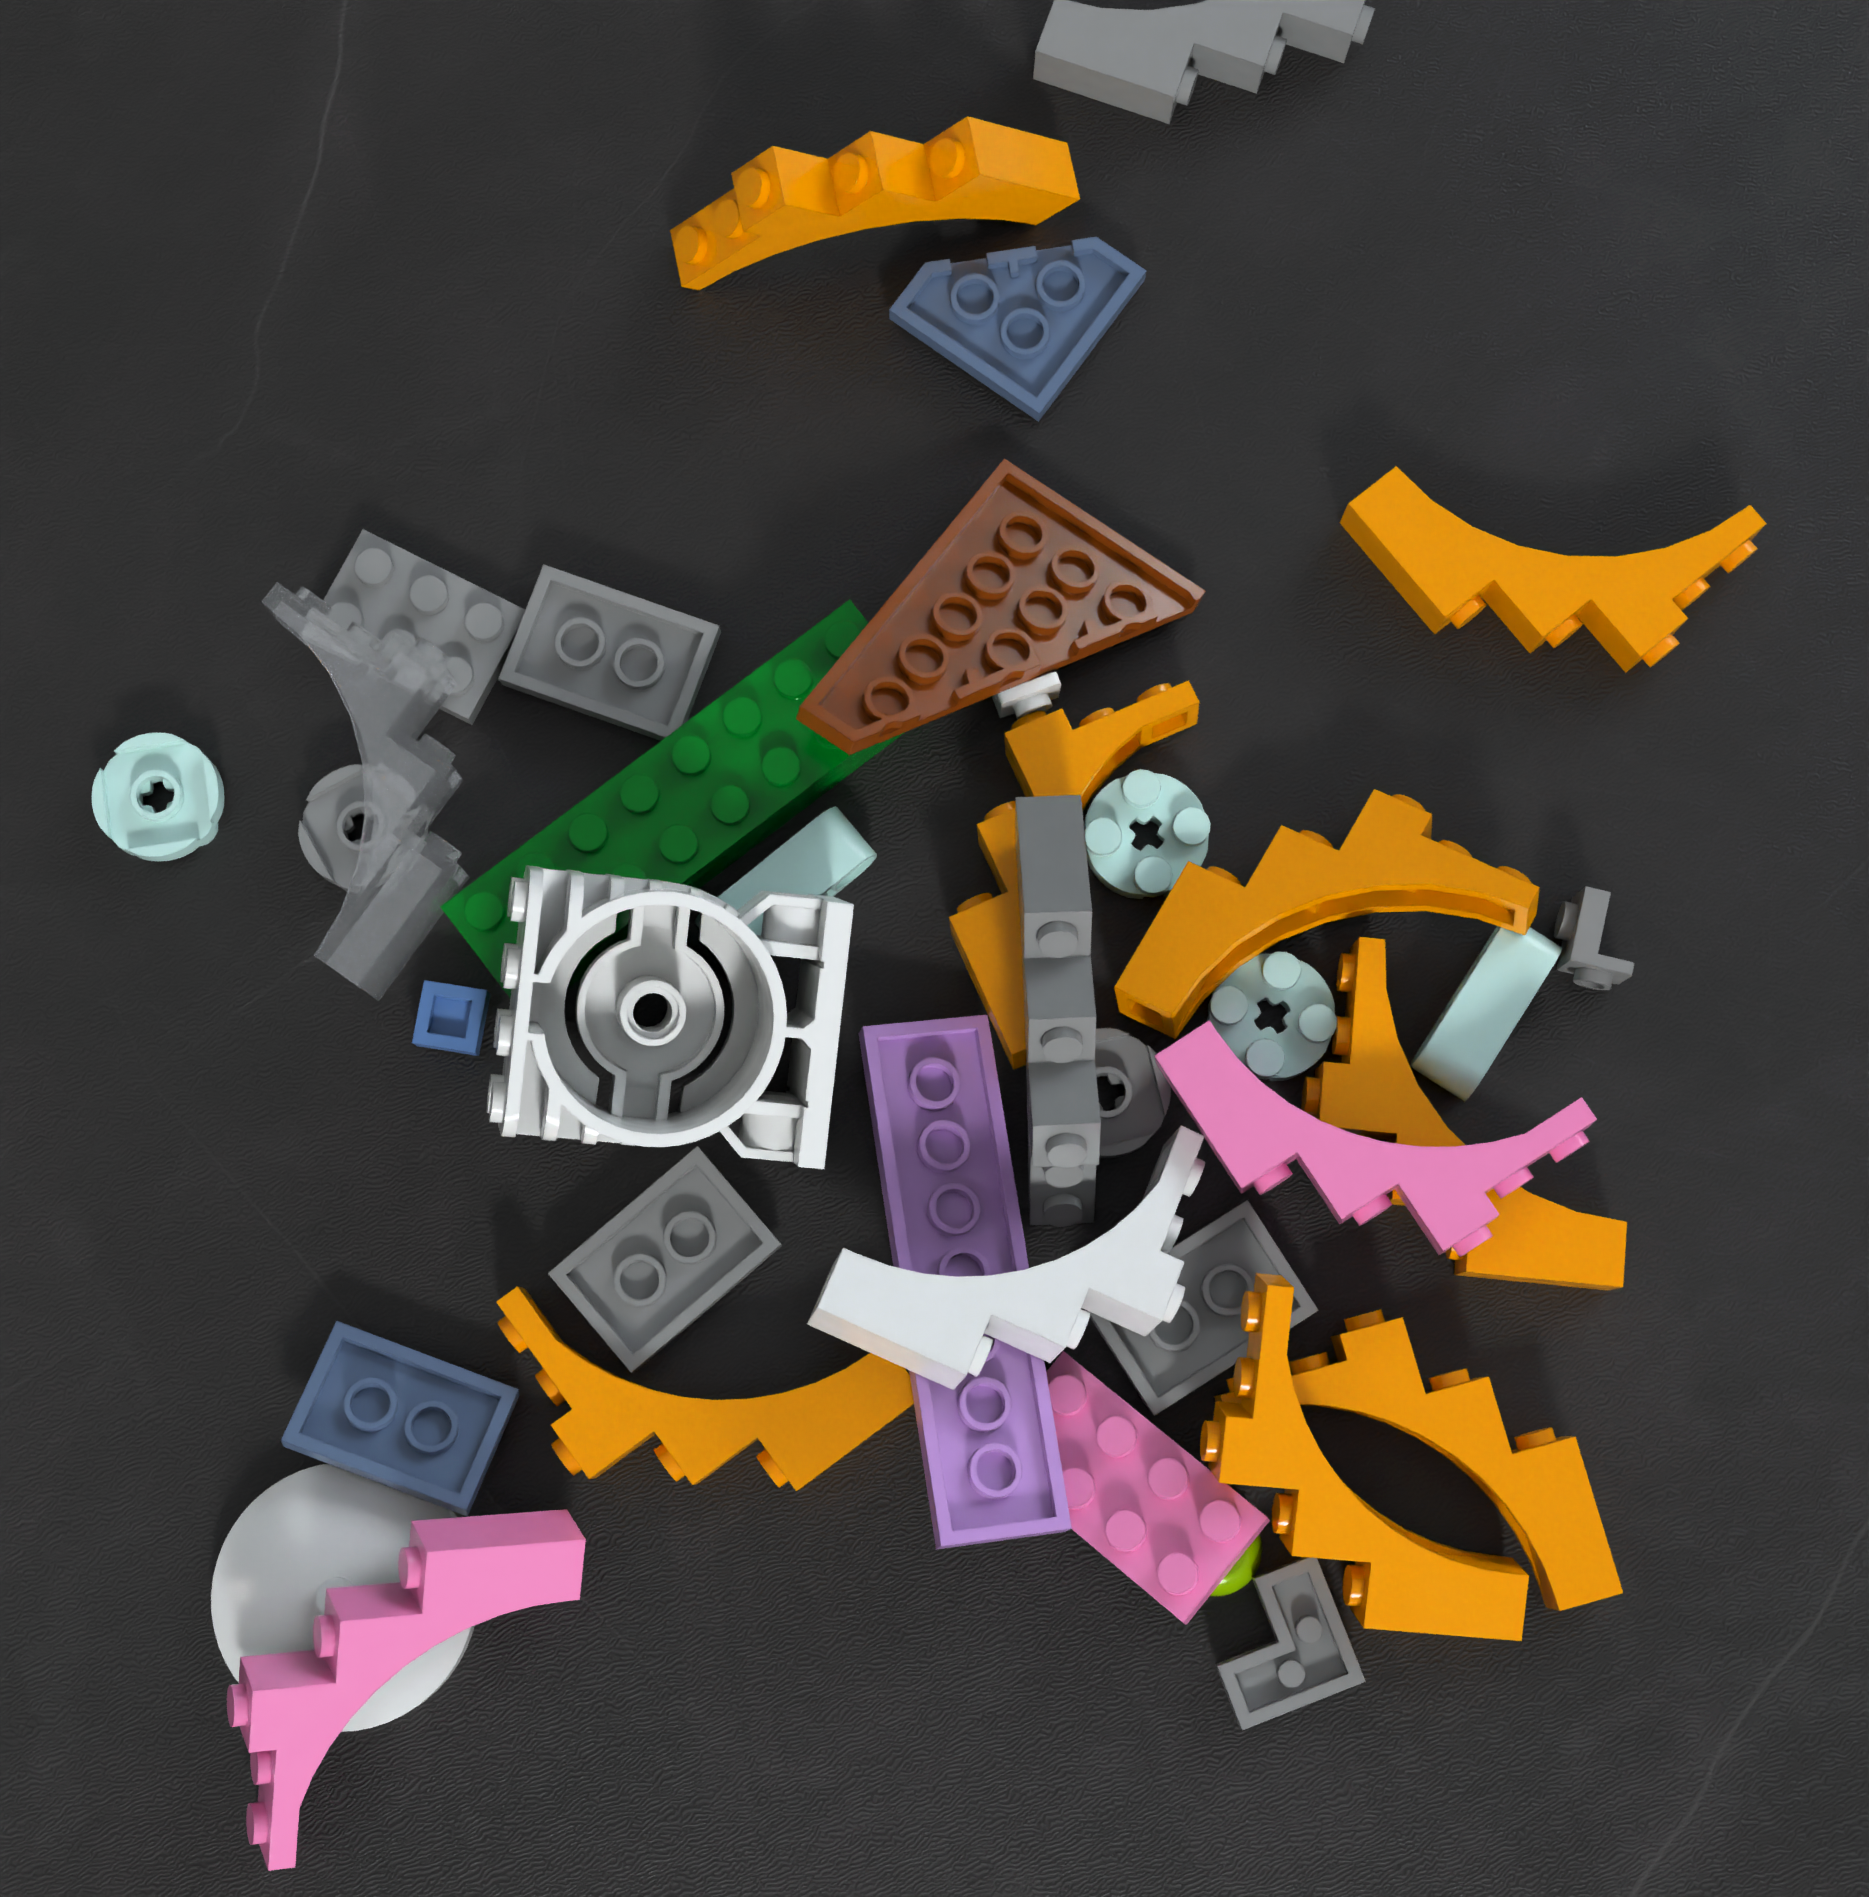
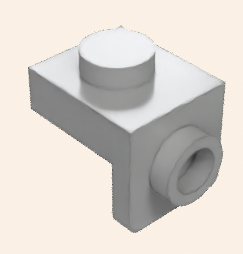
[1554,886,1634,990]

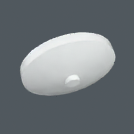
[211,1464,475,1732]

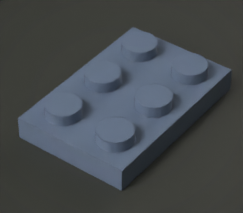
[281,1321,519,1517]

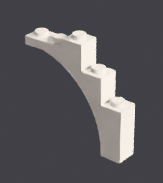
[807,1126,1205,1390]

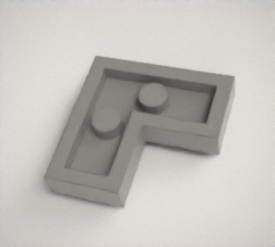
[1215,1557,1366,1730]

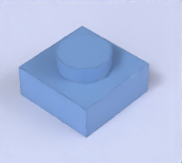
[412,980,491,1056]

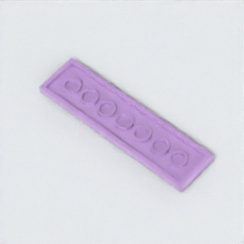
[858,1015,1072,1550]

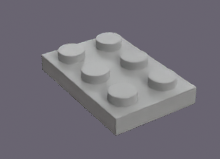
[303,529,525,725]
[498,564,721,741]
[548,1146,782,1373]
[1086,1200,1319,1416]

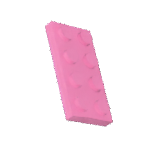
[1046,1351,1270,1625]

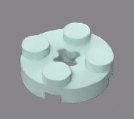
[91,732,225,861]
[1084,769,1211,899]
[1207,952,1337,1081]

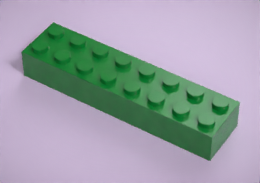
[440,599,905,998]

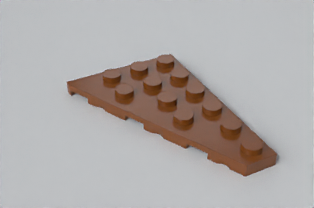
[796,458,1206,755]

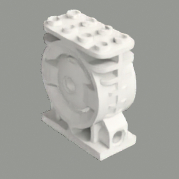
[486,865,854,1169]

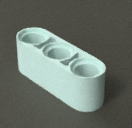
[695,806,877,935]
[1410,926,1562,1101]

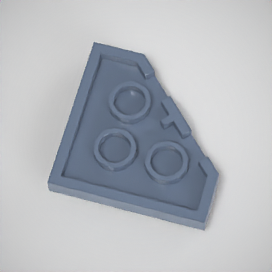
[889,236,1146,422]

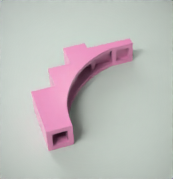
[1154,1020,1597,1257]
[227,1509,586,1871]

